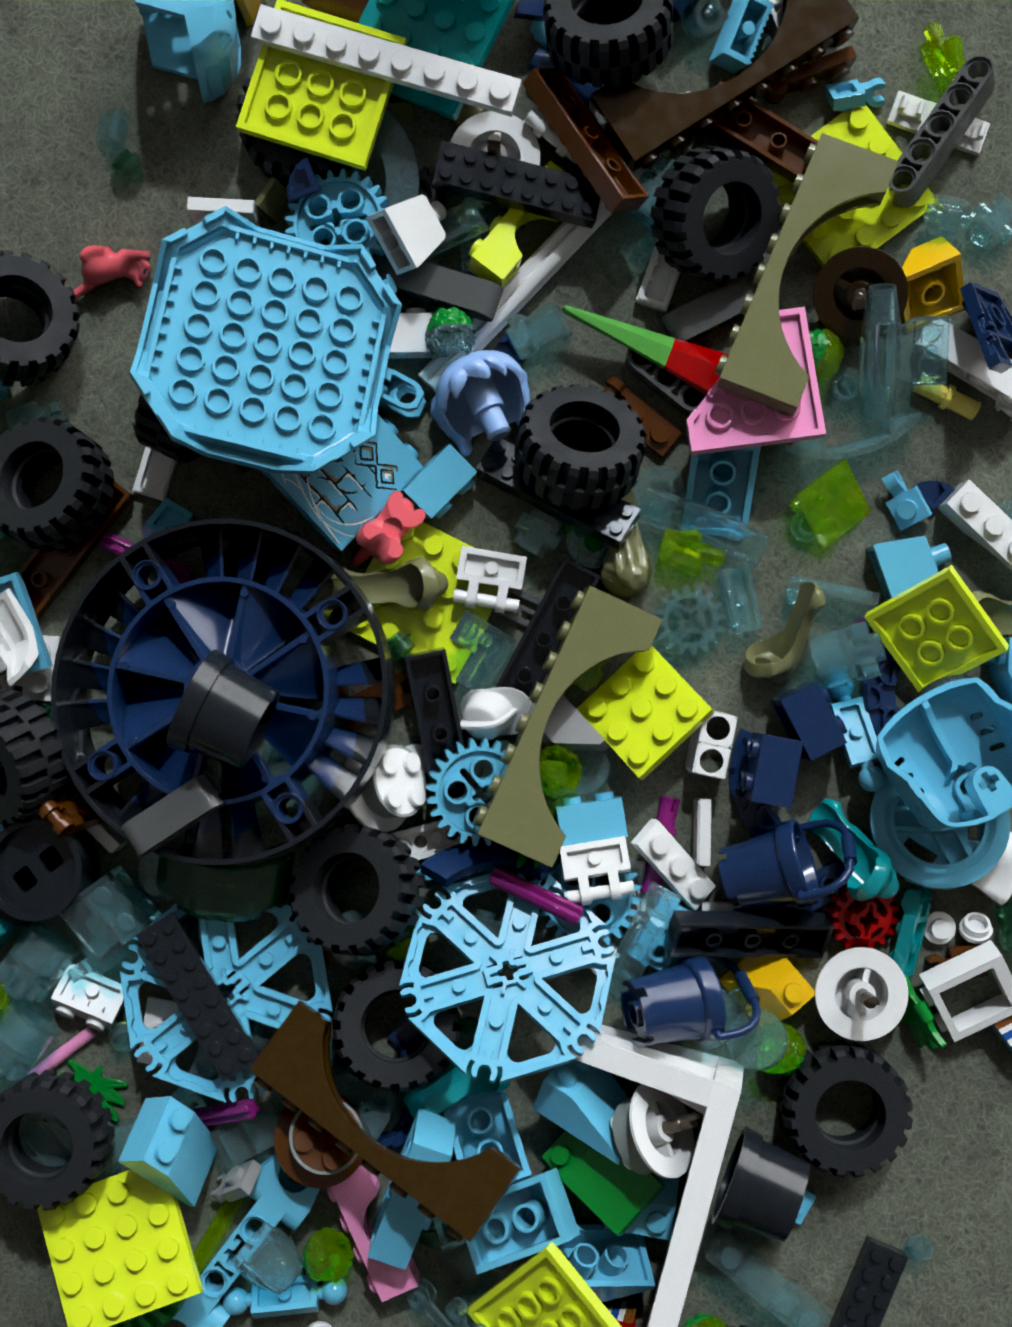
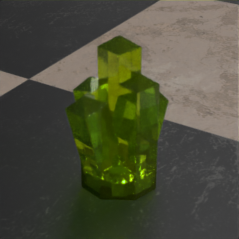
[920,22,965,92]
[657,528,726,577]

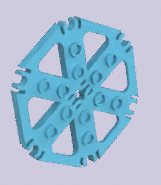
[399,871,616,1084]
[120,883,333,1103]

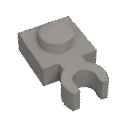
[210,1159,262,1203]

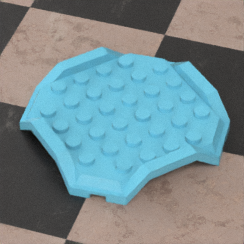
[130,206,402,475]

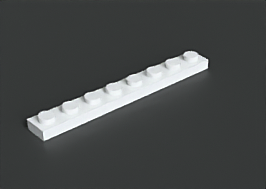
[251,4,522,117]

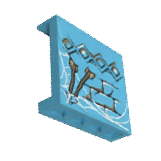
[260,414,424,551]

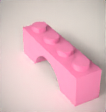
[326,1159,420,1302]

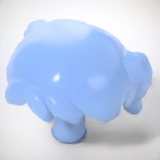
[430,350,530,457]

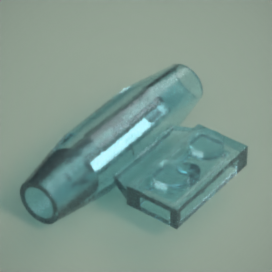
[858,283,951,421]

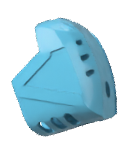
[135,0,241,104]
[876,677,1012,833]

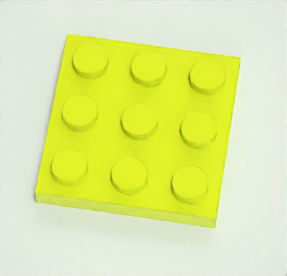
[864,565,1009,695]
[577,645,715,781]

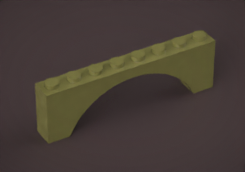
[715,133,899,417]
[473,586,662,867]

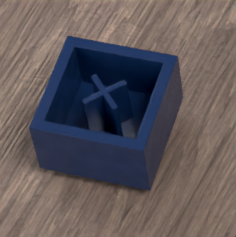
[770,682,847,761]
[737,732,803,808]

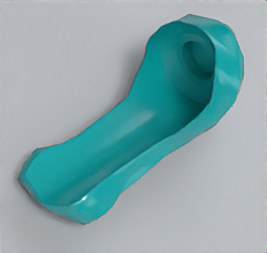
[808,798,900,901]
[403,1045,512,1118]

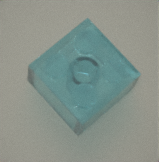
[59,865,162,965]

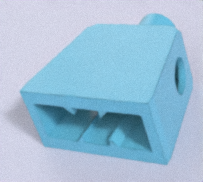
[867,536,952,602]

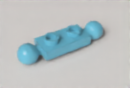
[827,675,885,792]
[223,1275,348,1319]

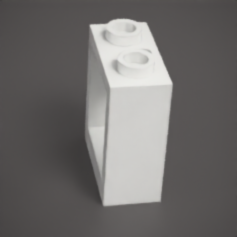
[919,940,1012,1042]

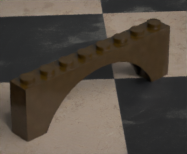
[589,0,859,172]
[249,1001,523,1243]

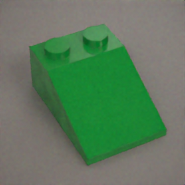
[542,1130,665,1237]

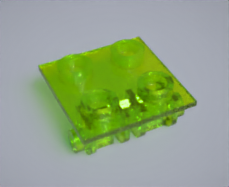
[790,458,871,550]

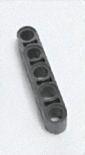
[888,55,995,208]
[372,249,504,322]

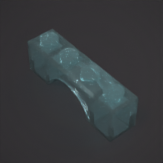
[702,1226,830,1327]

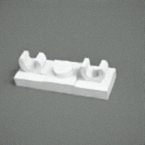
[886,91,990,156]

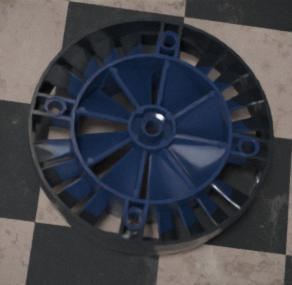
[51,519,396,865]

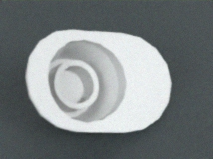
[460,687,532,740]

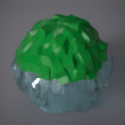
[425,307,477,358]

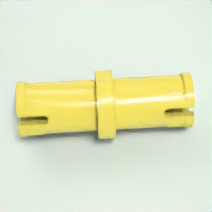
[912,374,981,420]

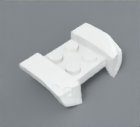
[0,588,39,687]

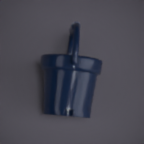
[718,818,857,911]
[620,956,761,1048]

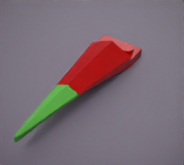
[562,306,794,446]

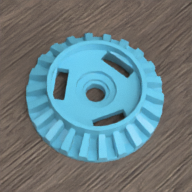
[869,765,1011,890]

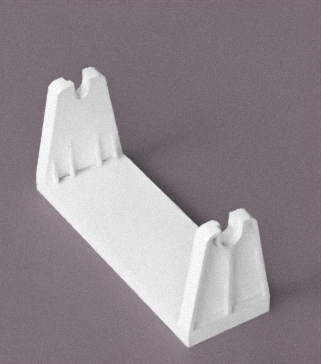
[568,1025,744,1327]

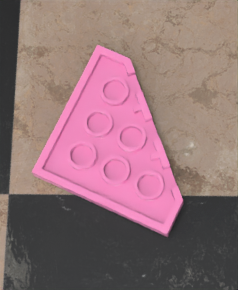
[686,307,826,455]

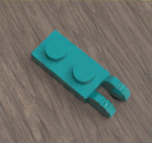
[889,886,933,977]

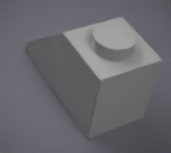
[542,694,610,751]

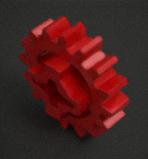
[826,886,899,949]

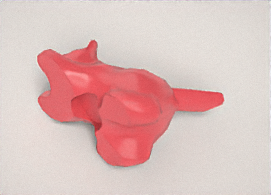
[73,245,151,304]
[353,491,426,565]

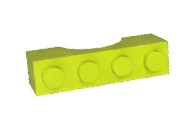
[468,161,565,288]

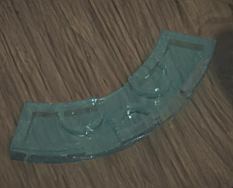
[374,109,420,208]

